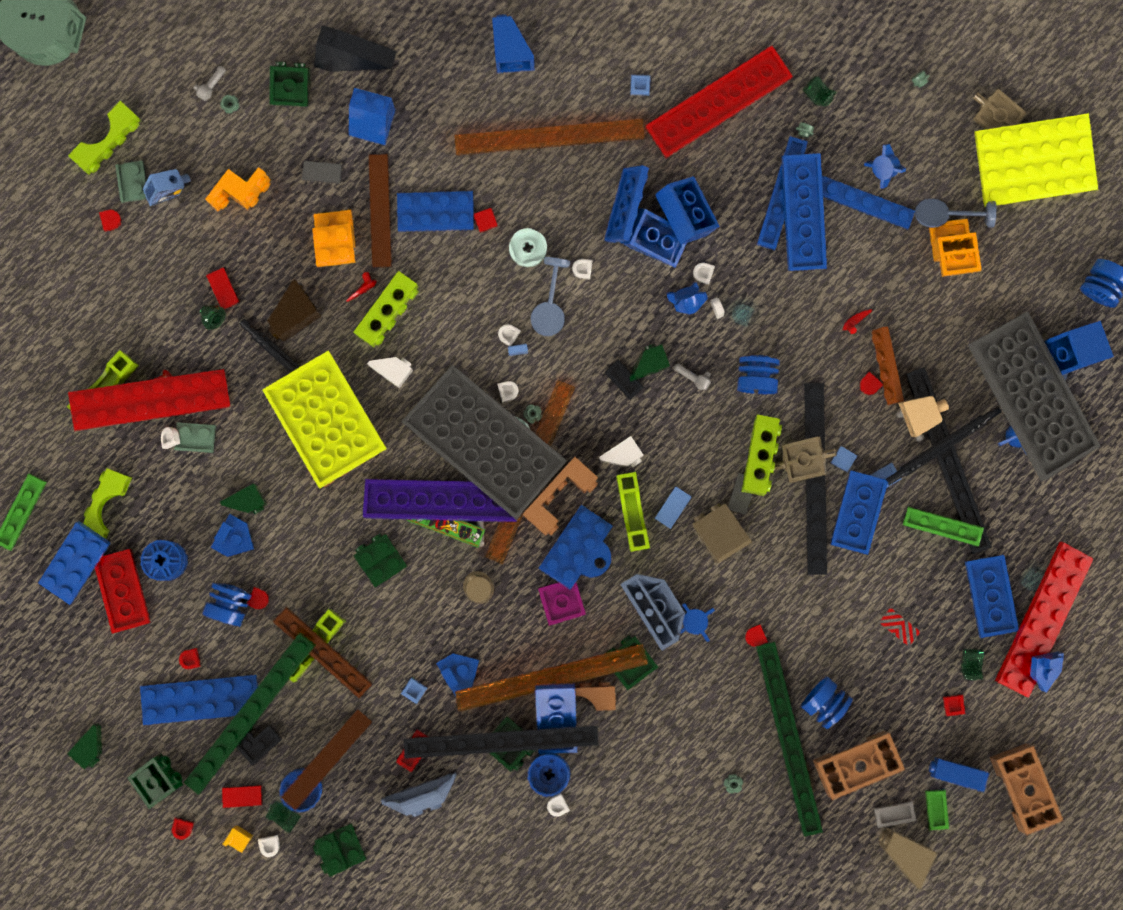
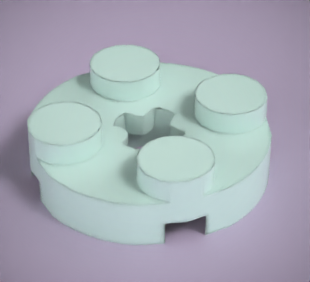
[509,228,547,267]

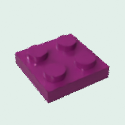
[538,582,586,626]

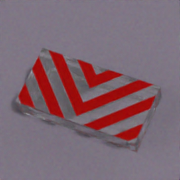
[878,607,921,647]

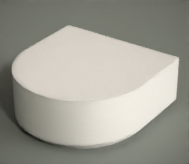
[572,259,592,279]
[693,263,715,285]
[710,297,725,319]
[498,324,521,346]
[497,381,518,403]
[161,427,180,449]
[547,793,570,816]
[258,835,280,857]

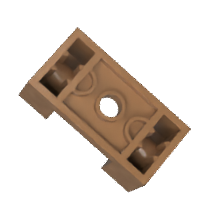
[523,457,598,536]
[813,731,905,800]
[989,743,1063,835]

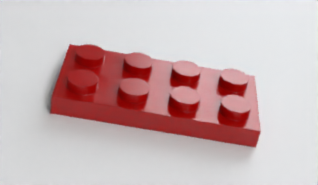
[95,549,151,634]

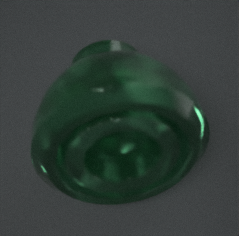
[200,305,226,330]

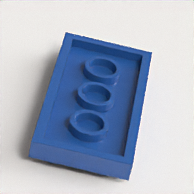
[604,165,649,243]
[397,191,474,232]
[830,470,888,555]
[38,521,111,605]
[965,555,1019,638]
[535,684,577,754]

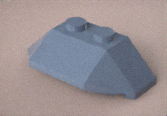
[620,574,685,651]
[381,772,457,817]

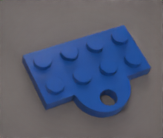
[538,505,613,590]

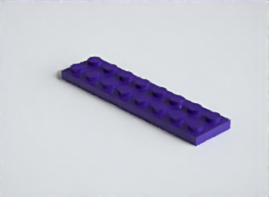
[363,479,517,522]

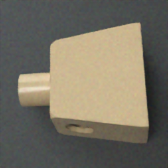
[898,396,949,437]

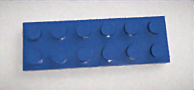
[781,153,827,271]
[140,675,258,725]

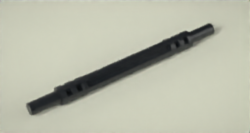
[239,319,300,373]
[885,406,1002,486]

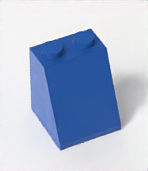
[492,14,535,73]
[349,88,395,145]
[1044,321,1114,375]

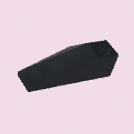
[314,25,397,72]

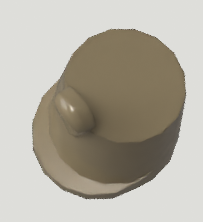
[463,571,494,604]

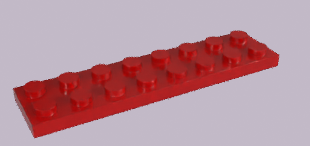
[645,46,793,159]
[68,369,230,431]
[995,542,1093,698]

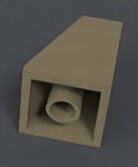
[691,503,752,563]
[878,827,937,889]

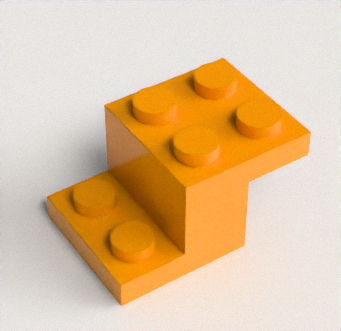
[205,167,270,211]
[312,210,356,267]
[929,218,982,277]

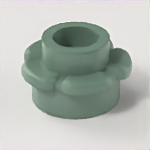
[911,70,929,88]
[220,95,239,113]
[796,122,814,138]
[523,404,542,423]
[724,774,743,794]

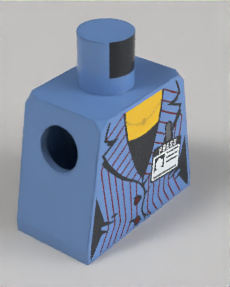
[143,169,191,206]

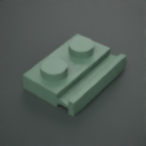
[115,161,147,203]
[174,422,216,453]

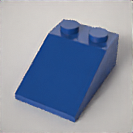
[620,208,686,268]

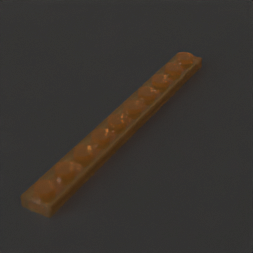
[454,119,645,156]
[485,380,575,564]
[455,644,648,712]

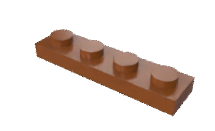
[872,326,904,405]

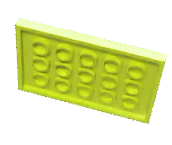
[974,113,1098,207]
[262,350,387,488]

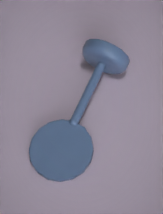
[915,199,996,228]
[531,257,570,336]

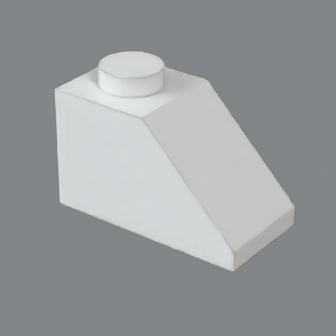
[367,357,413,389]
[598,436,644,467]

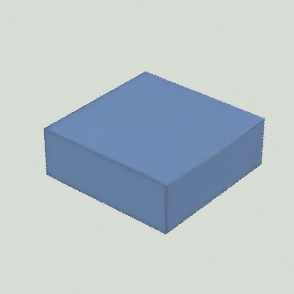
[630,75,650,95]
[508,344,528,356]
[830,446,857,472]
[401,677,427,704]

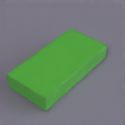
[925,789,949,830]

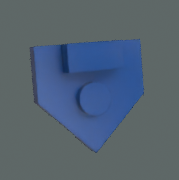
[211,514,254,557]
[1030,651,1064,693]
[436,653,479,697]

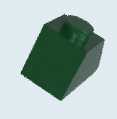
[629,344,670,381]
[220,483,267,515]
[67,723,102,769]

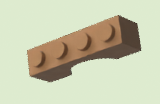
[575,682,616,711]

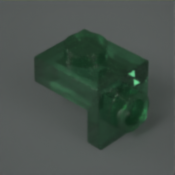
[802,76,836,107]
[961,649,984,681]
[265,801,301,833]

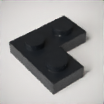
[237,725,283,766]

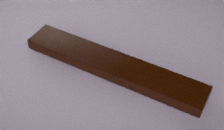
[369,154,392,268]
[273,606,372,698]
[280,709,372,810]

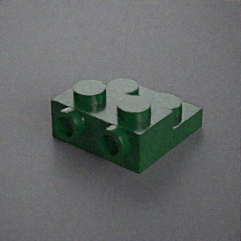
[270,61,310,107]
[353,533,408,588]
[604,635,658,691]
[490,716,536,772]
[127,753,183,809]
[313,823,367,877]

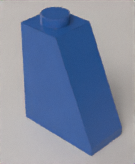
[929,757,989,792]

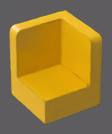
[223,825,253,853]

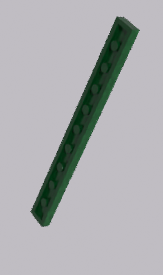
[184,633,316,795]
[756,642,823,837]

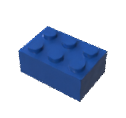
[655,176,720,245]

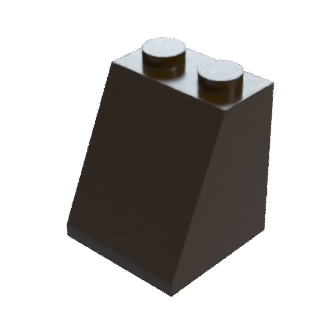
[267,280,322,342]

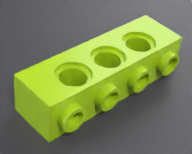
[353,271,419,348]
[741,414,782,496]

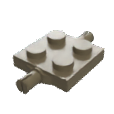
[973,89,1027,130]
[774,436,837,483]

